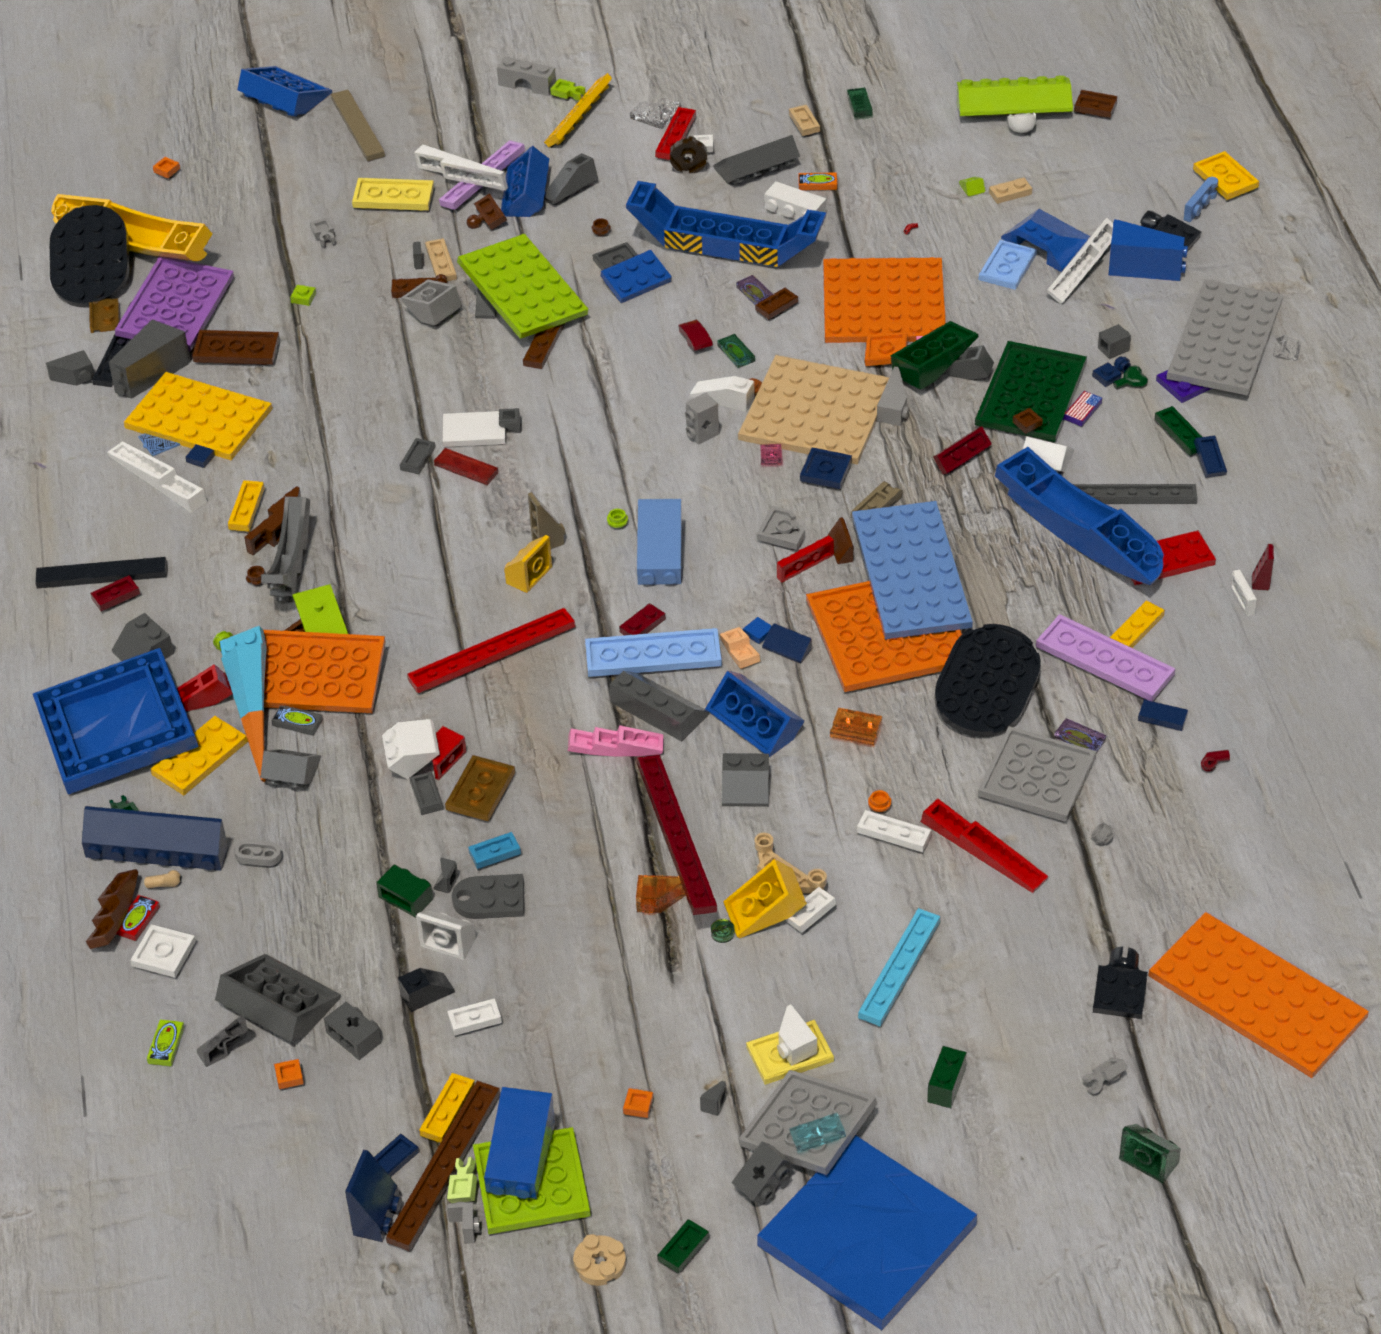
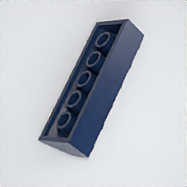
[82,806,228,871]

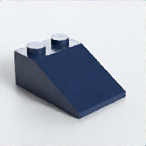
[345,1149,402,1242]

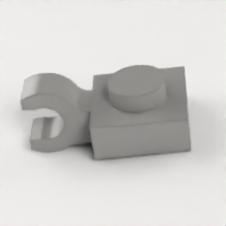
[1082,1058,1128,1094]

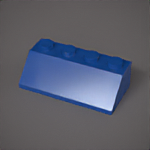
[501,145,550,217]
[705,671,805,757]

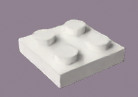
[130,924,196,978]

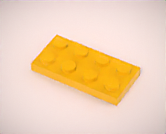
[150,716,248,796]

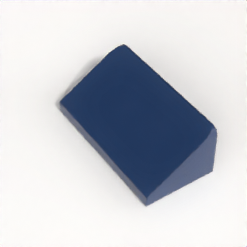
[762,623,812,663]

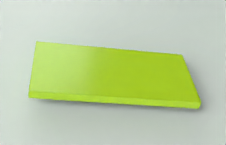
[292,584,348,634]

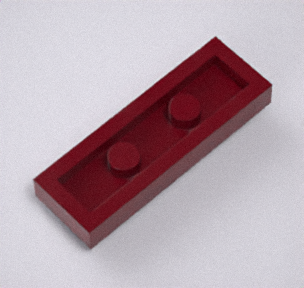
[933,426,992,475]

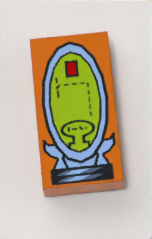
[798,172,837,190]

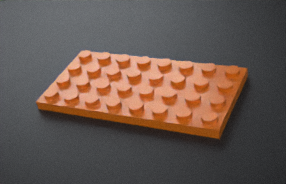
[1148,912,1369,1078]

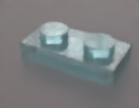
[789,1113,846,1153]

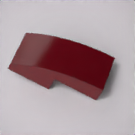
[678,319,713,351]

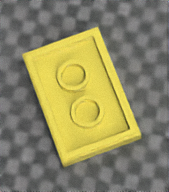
[746,1020,834,1085]

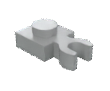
[310,218,335,246]

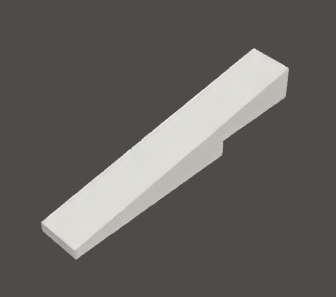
[414,144,508,190]
[1046,218,1113,304]
[107,442,207,513]

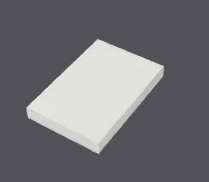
[443,411,506,447]

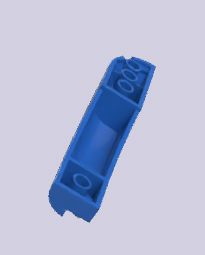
[995,447,1164,585]

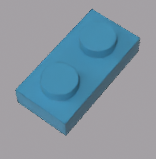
[468,832,521,869]

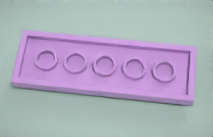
[1036,614,1175,701]

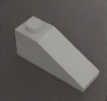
[877,366,909,426]

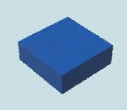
[743,617,771,644]

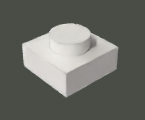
[694,135,713,152]

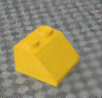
[504,535,552,593]

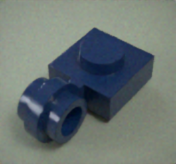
[1092,356,1131,387]

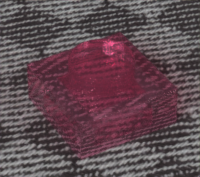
[760,444,782,465]

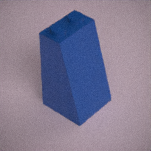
[1108,219,1188,281]
[484,1087,555,1199]

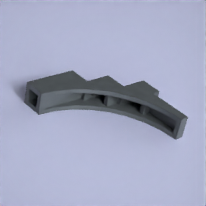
[261,496,310,602]

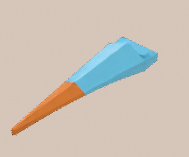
[220,626,267,782]

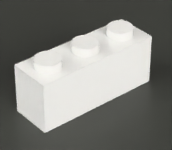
[764,181,826,220]

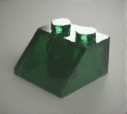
[1119,1124,1181,1184]

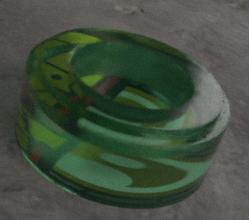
[711,919,735,943]

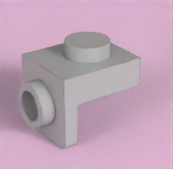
[447,1202,480,1244]

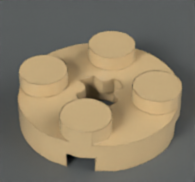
[573,1234,626,1286]

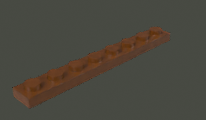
[386,1080,500,1251]

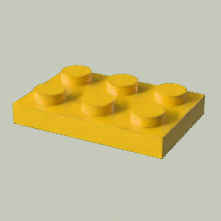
[1193,151,1259,200]

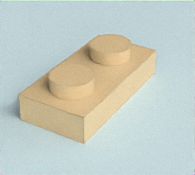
[789,105,820,136]
[989,178,1032,204]

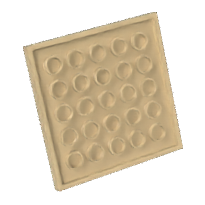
[738,355,890,465]

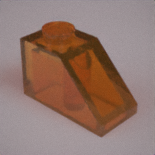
[636,875,686,913]

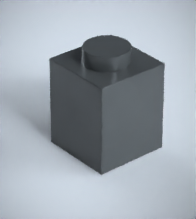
[1098,324,1131,359]

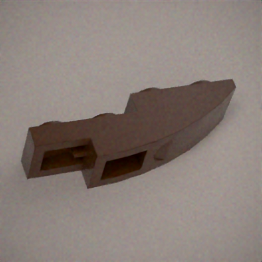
[244,486,301,556]

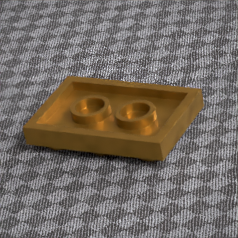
[445,755,515,821]

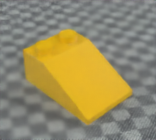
[723,859,807,938]

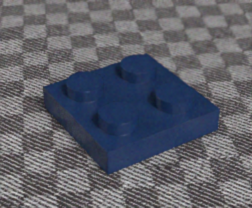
[800,447,852,489]

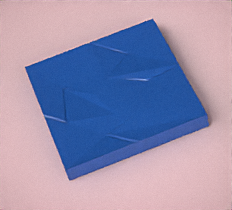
[33,648,199,795]
[757,1135,977,1331]

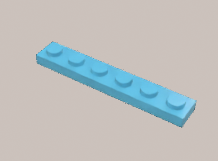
[858,908,940,1027]

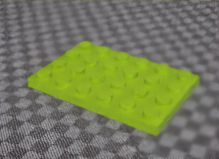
[457,234,589,339]

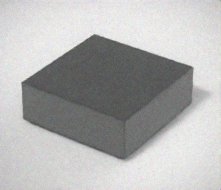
[413,242,422,270]

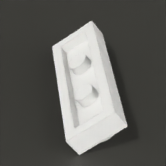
[857,810,931,852]

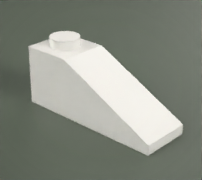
[690,376,754,412]

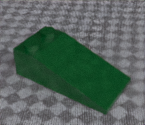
[890,321,979,390]

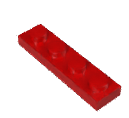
[655,107,696,160]

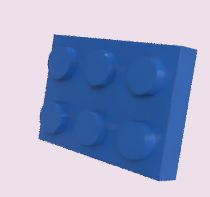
[600,250,672,303]

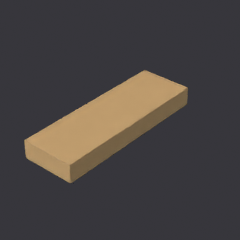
[425,238,457,281]

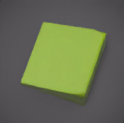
[959,176,985,196]

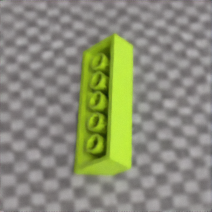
[957,75,1073,116]

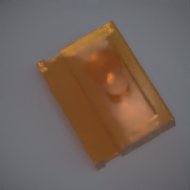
[830,707,882,746]

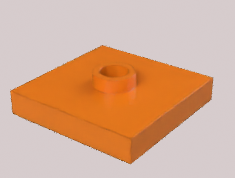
[864,332,908,366]

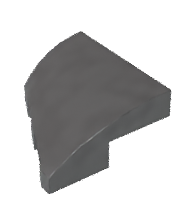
[197,1014,248,1067]

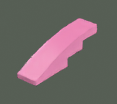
[568,725,663,757]

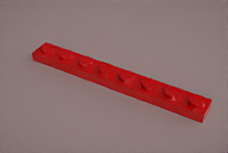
[407,608,575,694]

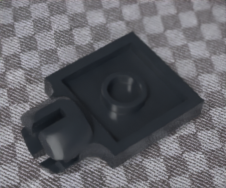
[1140,210,1202,252]
[1092,946,1148,1019]

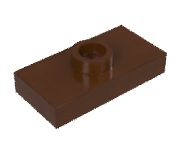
[755,287,798,320]

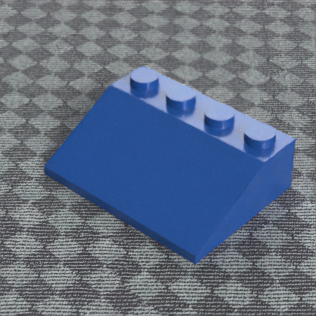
[237,66,332,117]

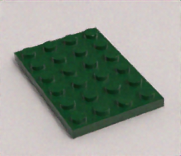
[975,341,1087,442]

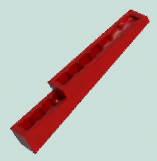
[921,798,1048,893]

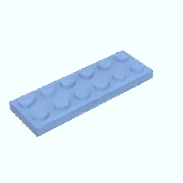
[585,628,722,677]

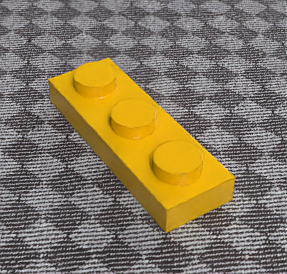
[228,480,265,532]
[1109,600,1165,648]
[419,1073,475,1143]

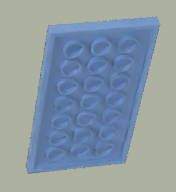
[852,501,973,639]

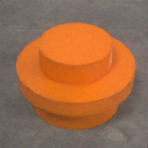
[868,790,891,812]

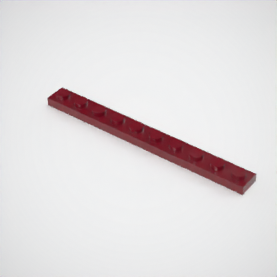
[637,755,717,915]

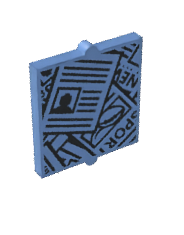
[138,433,180,457]

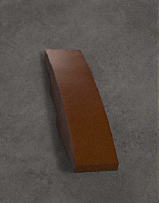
[86,869,139,949]

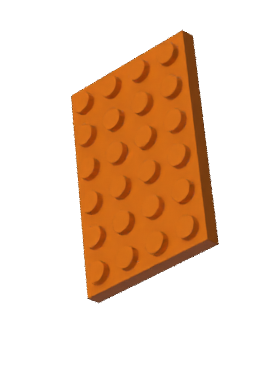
[263,630,386,713]

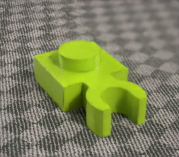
[550,79,586,100]

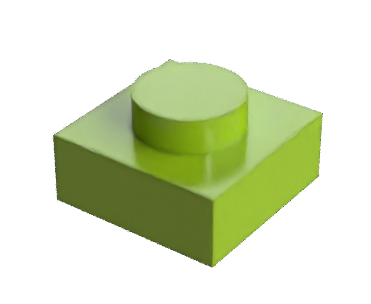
[290,285,317,306]

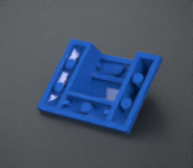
[1001,209,1090,272]

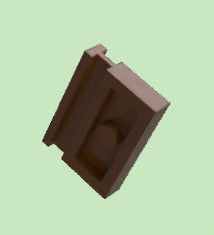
[1074,90,1118,118]

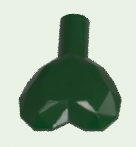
[1113,365,1148,389]

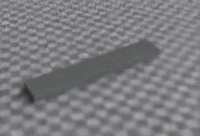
[1073,484,1198,504]

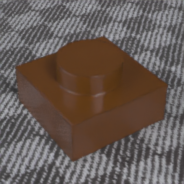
[1013,408,1043,434]

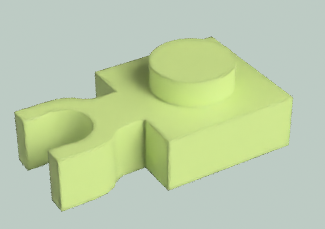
[447,1157,477,1203]

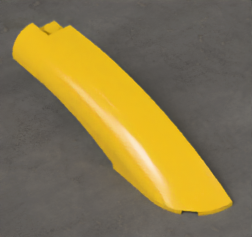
[51,194,213,261]

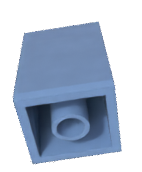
[637,499,682,585]

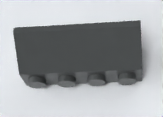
[713,135,800,184]
[609,671,709,742]

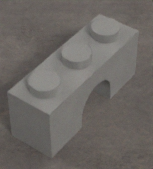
[497,57,556,96]

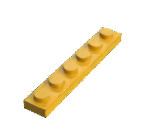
[544,73,612,147]

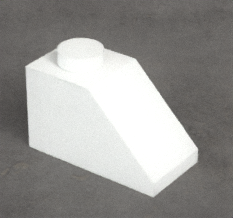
[777,1004,817,1066]

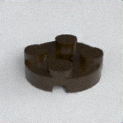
[670,136,708,173]

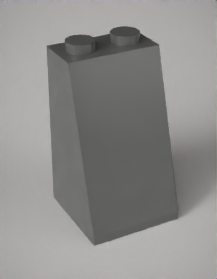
[109,319,191,399]

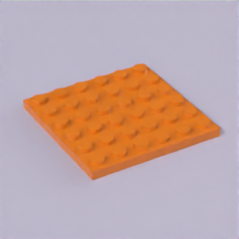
[823,257,946,343]
[806,581,962,692]

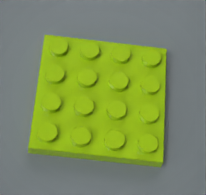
[473,1127,591,1235]

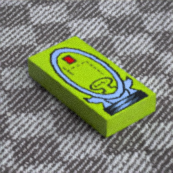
[147,1019,185,1067]

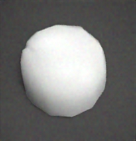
[1007,113,1036,133]

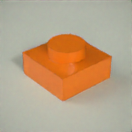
[153,157,180,178]
[274,1059,304,1089]
[623,1088,654,1118]

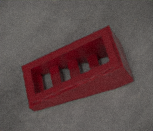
[1251,544,1274,591]

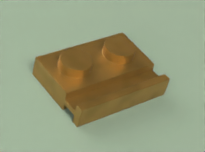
[89,298,120,333]

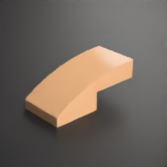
[720,627,761,669]

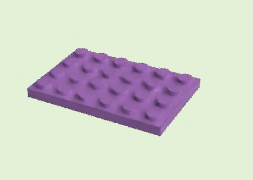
[115,256,234,352]

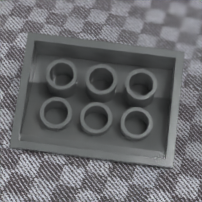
[215,954,341,1042]

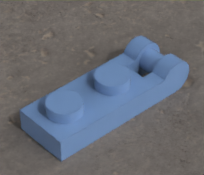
[1183,177,1218,222]

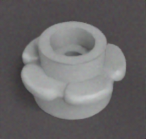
[1091,822,1113,844]

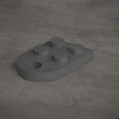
[452,874,524,919]

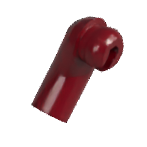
[1201,750,1230,772]

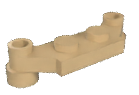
[754,833,827,893]

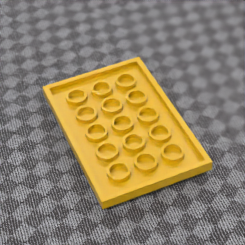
[124,372,272,461]

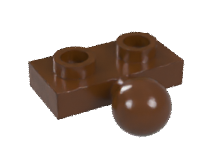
[466,193,507,230]

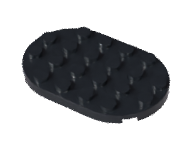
[49,205,129,308]
[934,624,1041,737]

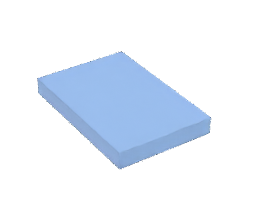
[978,240,1037,290]

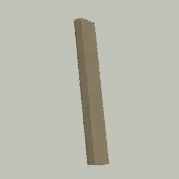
[331,89,385,161]

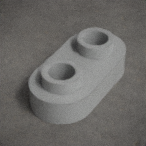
[234,840,282,866]

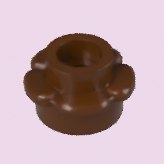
[592,218,611,236]
[246,566,266,585]

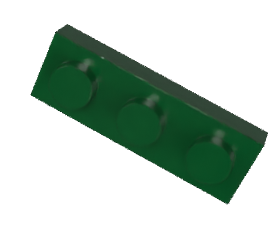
[1154,406,1202,456]

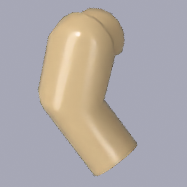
[144,870,180,889]

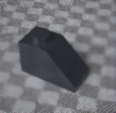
[398,968,455,1012]

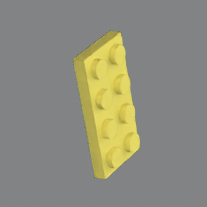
[352,178,434,211]

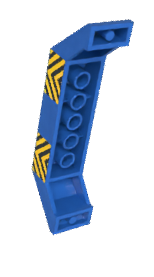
[626,181,826,267]

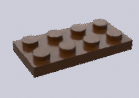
[192,330,280,365]

